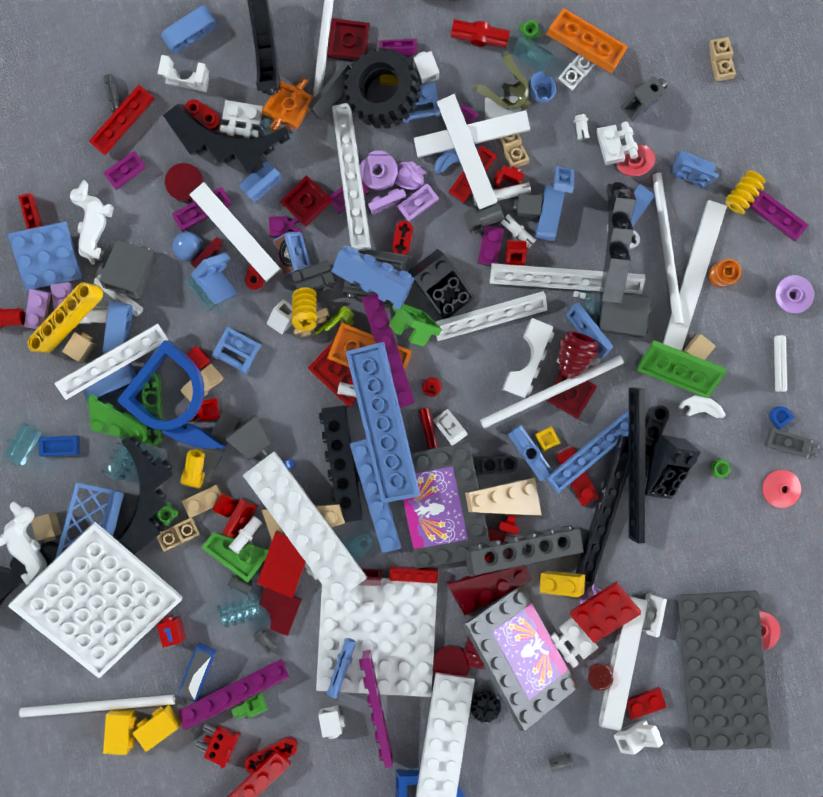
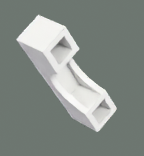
[502,318,555,399]

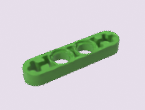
[142,372,163,446]

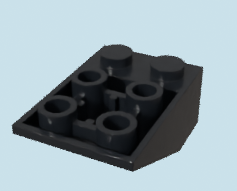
[408,249,474,319]
[645,435,701,499]

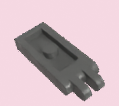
[764,428,820,458]

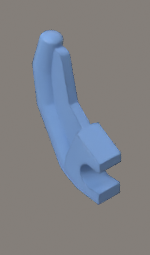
[434,149,478,173]

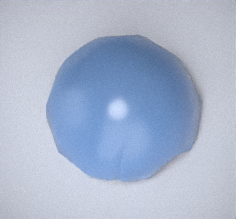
[528,71,556,103]
[172,232,204,261]

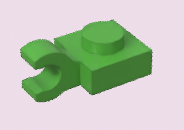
[232,692,268,720]

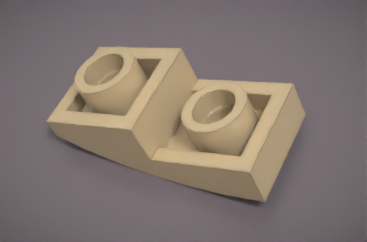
[709,37,736,82]
[499,134,529,168]
[294,308,330,338]
[180,364,223,402]
[157,518,200,552]

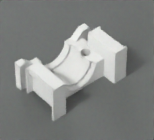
[158,55,210,93]

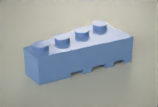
[331,246,415,310]

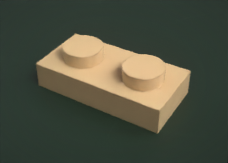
[182,484,222,518]

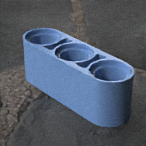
[161,6,217,53]
[535,184,565,242]
[103,301,133,354]
[82,363,137,403]

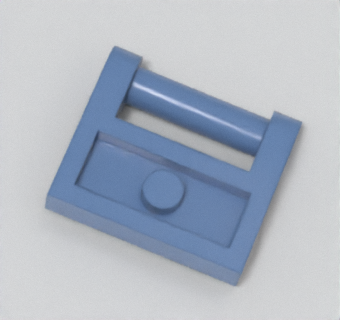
[403,82,441,123]
[212,327,262,375]

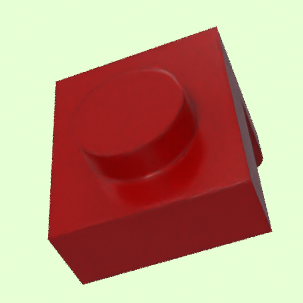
[493,165,525,188]

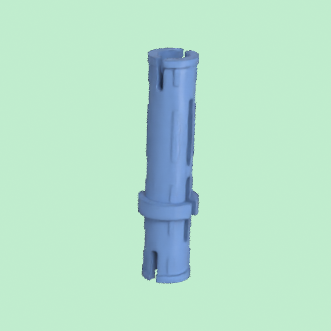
[326,638,357,698]

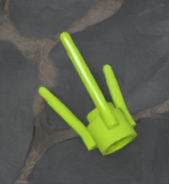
[314,306,355,336]

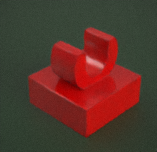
[497,514,520,535]

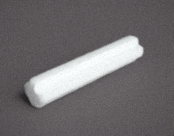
[94,275,143,316]
[774,335,787,392]

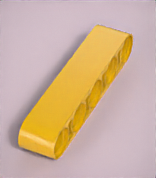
[27,282,103,353]

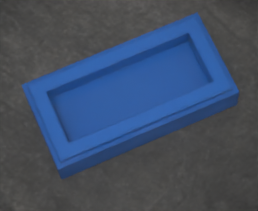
[39,436,80,457]

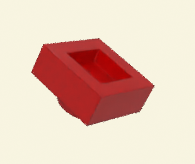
[212,493,239,518]

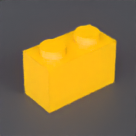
[540,570,585,597]
[133,705,181,752]
[103,709,137,755]

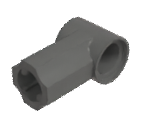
[463,203,504,234]

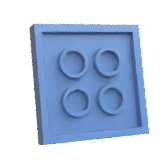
[7,221,83,290]

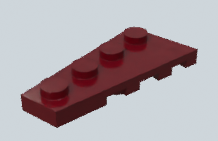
[446,565,532,616]

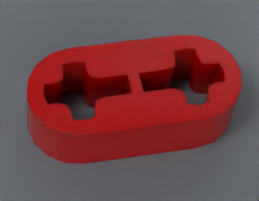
[392,221,413,255]

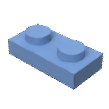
[553,166,574,193]

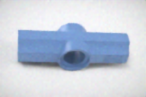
[507,425,553,482]

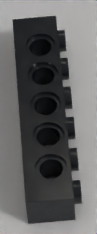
[319,405,363,523]

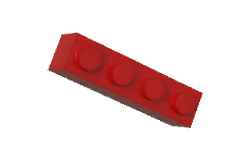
[18,193,42,229]
[389,566,438,583]

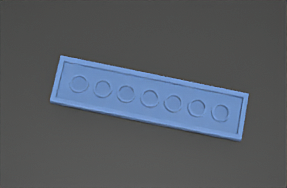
[346,342,420,503]

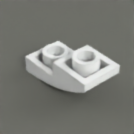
[558,54,596,91]

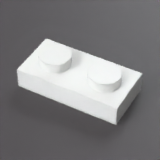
[433,409,468,446]
[641,594,667,637]

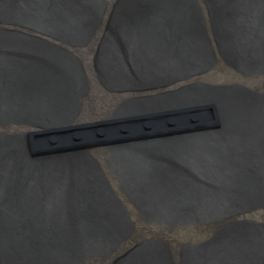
[629,387,645,544]
[575,434,629,586]

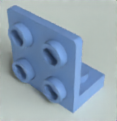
[671,150,719,188]
[191,253,238,304]

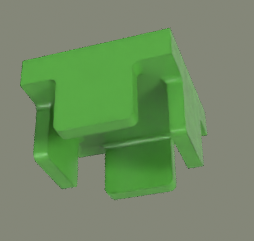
[389,304,442,346]

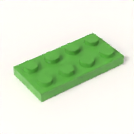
[636,340,726,398]

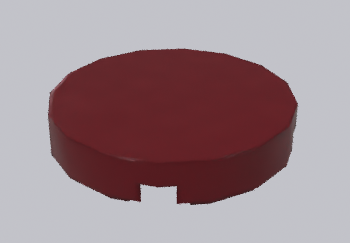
[164,163,203,202]
[433,645,470,676]

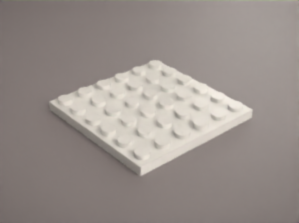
[8,522,182,678]
[316,577,438,697]

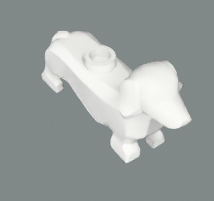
[70,180,114,265]
[0,502,47,585]

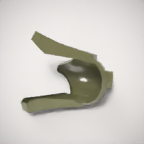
[473,51,531,111]

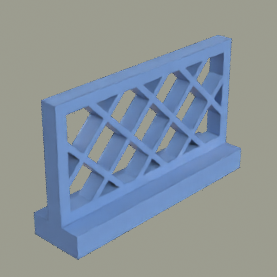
[55,482,124,559]

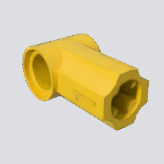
[180,449,205,489]

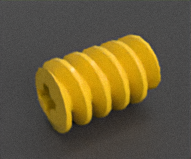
[725,170,766,215]
[292,287,317,331]

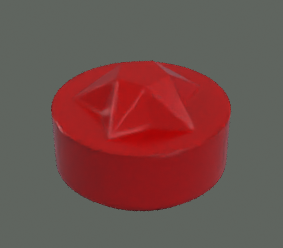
[422,377,442,397]

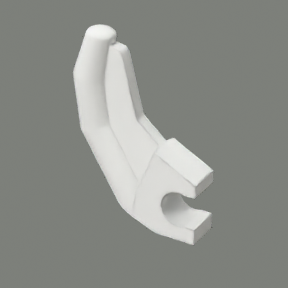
[678,395,725,419]

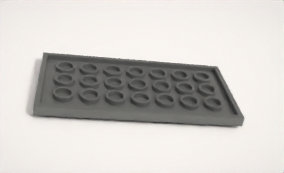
[677,590,772,751]

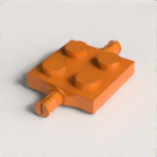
[262,77,315,132]

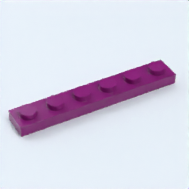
[362,293,415,408]
[359,650,393,768]
[178,659,290,730]

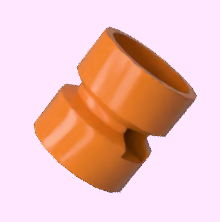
[708,259,742,288]

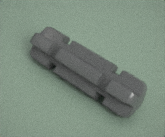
[103,74,120,113]

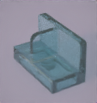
[4,423,42,467]

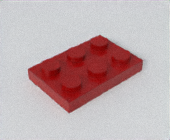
[570,581,641,643]

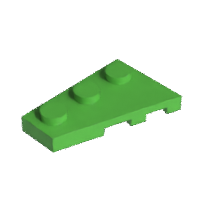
[88,394,147,443]
[202,532,269,582]

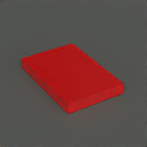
[308,340,357,407]
[257,530,306,598]

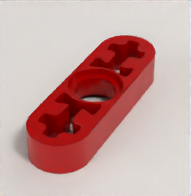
[245,736,298,774]

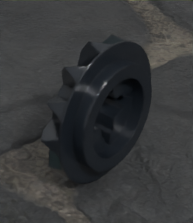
[470,691,501,723]

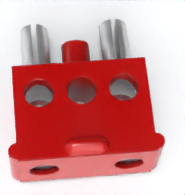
[195,724,241,768]

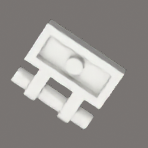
[220,100,263,139]
[596,122,638,165]
[550,617,599,668]

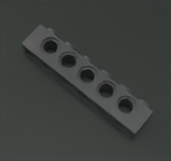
[464,525,583,575]

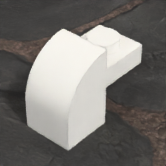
[614,721,663,755]

